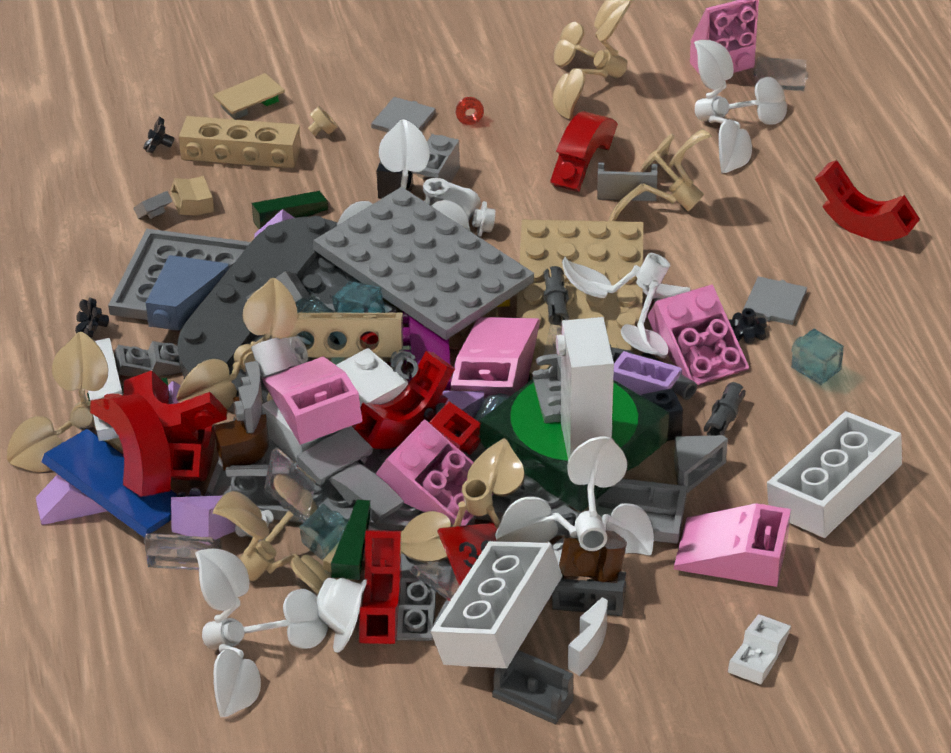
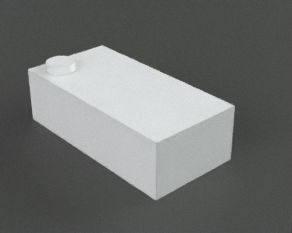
[556,317,614,460]
[262,348,408,462]
[767,411,902,538]
[431,541,563,668]

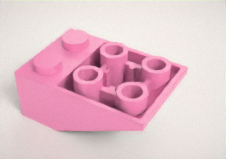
[690,0,759,75]
[647,284,749,386]
[451,317,540,405]
[262,356,362,445]
[376,419,493,526]
[674,503,791,587]

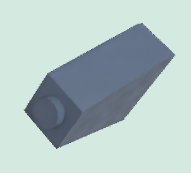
[146,255,229,331]

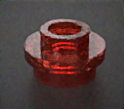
[455,97,484,125]

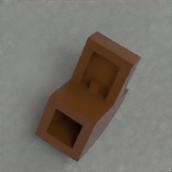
[214,397,269,471]
[559,531,627,582]

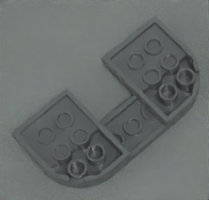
[178,216,370,413]

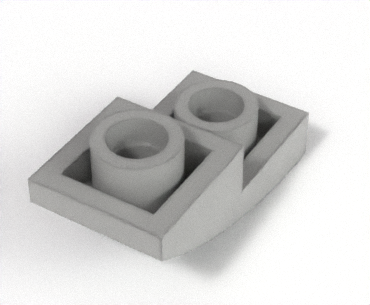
[114,341,182,376]
[234,361,263,434]
[329,462,404,524]
[397,578,437,641]

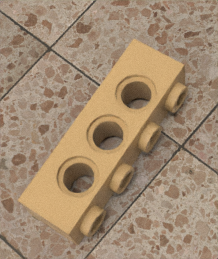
[179,116,301,168]
[272,313,403,362]

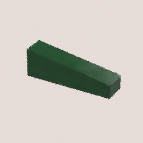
[251,190,328,229]
[331,499,371,580]

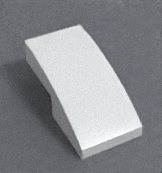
[568,597,608,676]
[728,614,791,685]

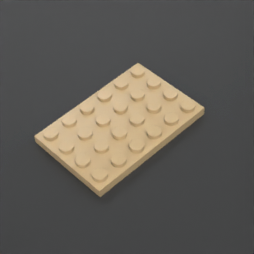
[516,219,644,366]

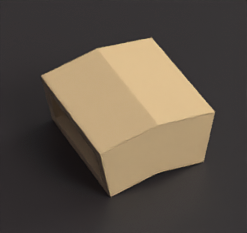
[170,176,214,216]

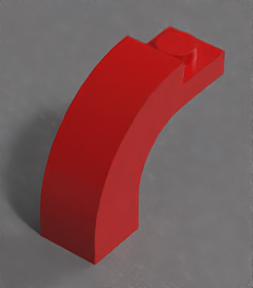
[550,111,618,192]
[815,160,920,241]
[352,351,455,449]
[123,370,227,443]
[90,393,171,497]
[168,424,215,481]
[359,530,402,644]

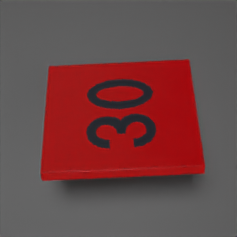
[437,523,497,586]

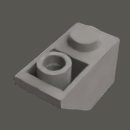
[411,134,460,183]

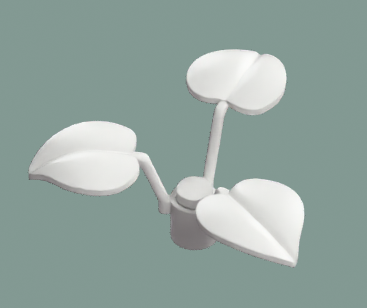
[694,40,787,173]
[337,119,470,231]
[562,253,690,358]
[495,436,654,555]
[195,549,328,717]

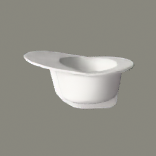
[316,578,367,653]

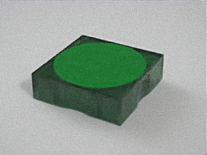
[479,365,669,512]

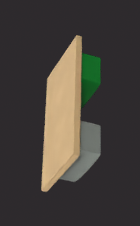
[213,73,285,120]

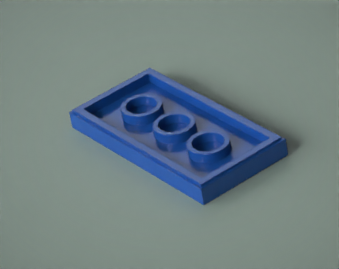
[42,429,177,538]

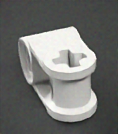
[423,178,481,221]
[251,336,308,378]

